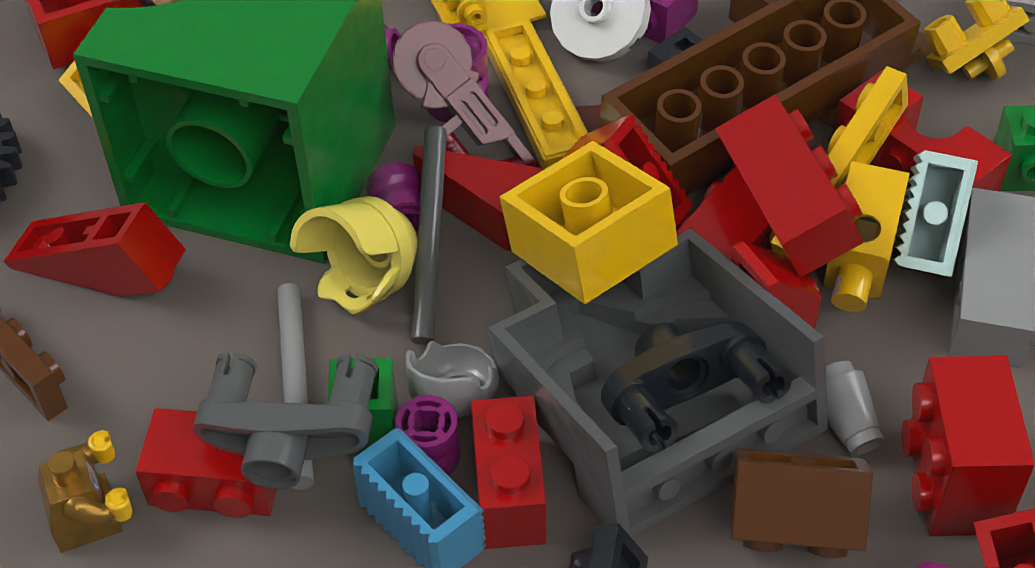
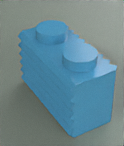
[353,428,486,568]

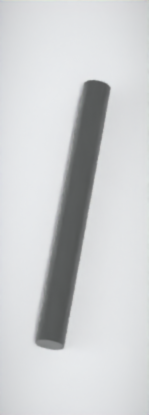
[411,126,447,345]

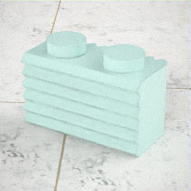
[890,150,978,277]

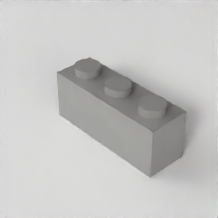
[949,187,1035,367]

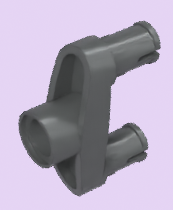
[193,352,378,489]

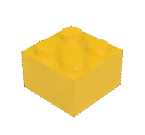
[499,141,678,304]

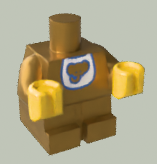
[38,430,133,553]

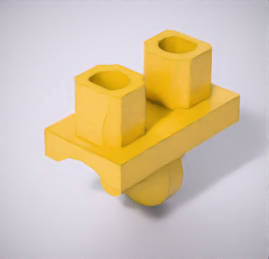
[923,0,1030,80]

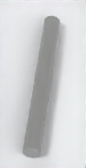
[277,283,314,490]

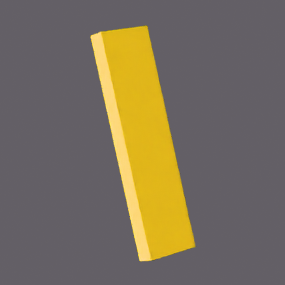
[481,19,588,169]

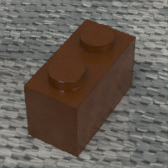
[730,448,873,558]

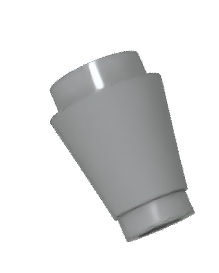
[825,361,885,457]

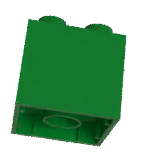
[73,0,395,264]

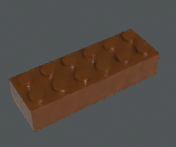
[599,0,921,195]

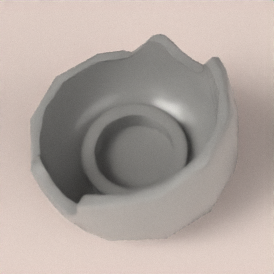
[405,341,499,418]

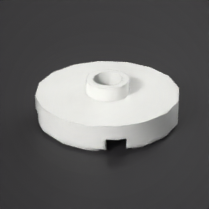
[550,0,651,62]

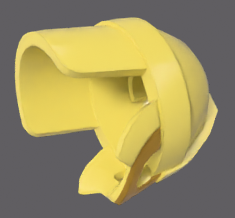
[290,196,418,316]

